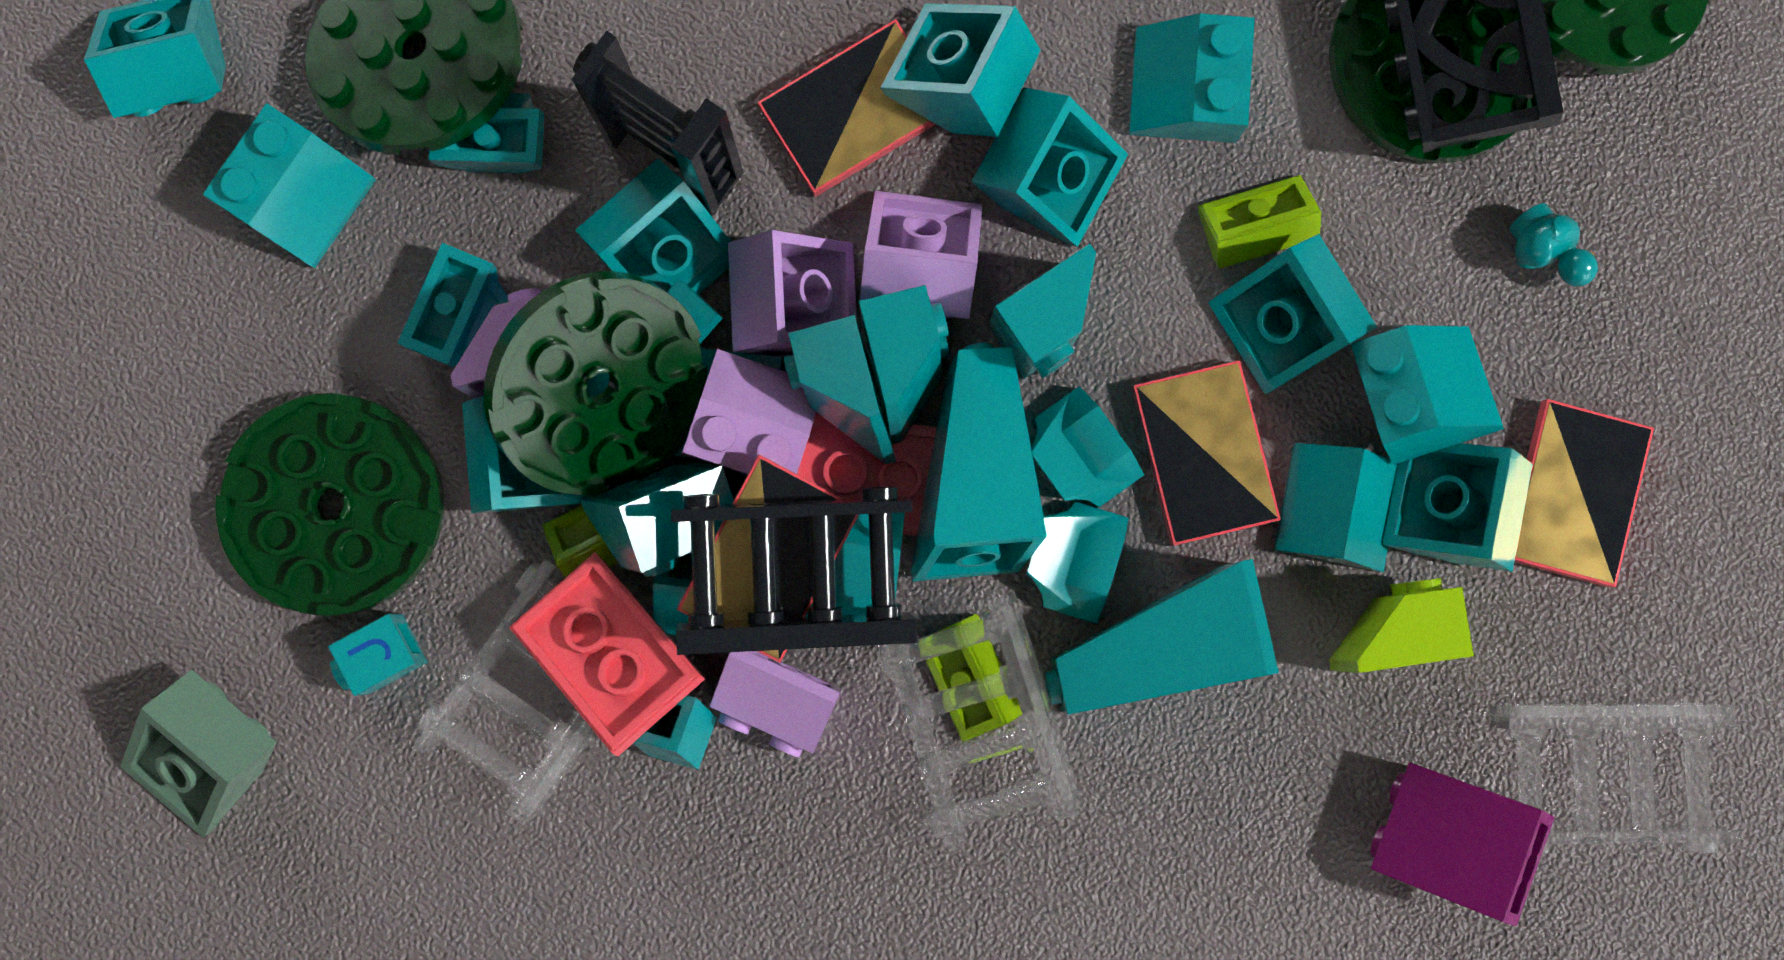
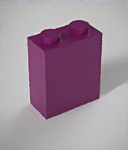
[1370,762,1555,926]

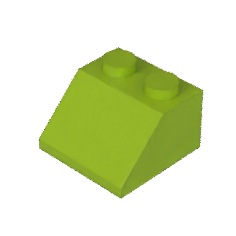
[1329,578,1474,673]

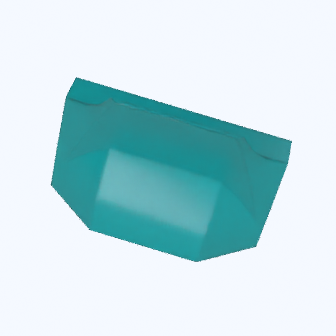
[429,93,544,173]
[397,243,509,367]
[1031,386,1144,508]
[1026,502,1129,624]

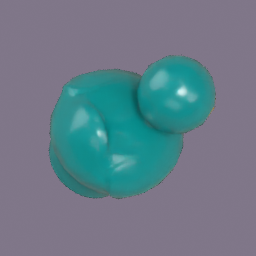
[1509,203,1598,287]

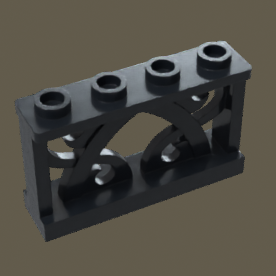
[1384,0,1564,153]

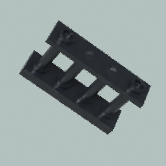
[571,30,744,216]
[671,486,917,655]

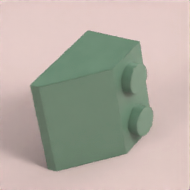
[120,670,277,838]

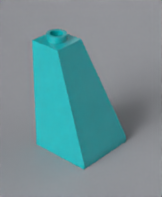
[910,343,1047,582]
[1044,559,1279,715]

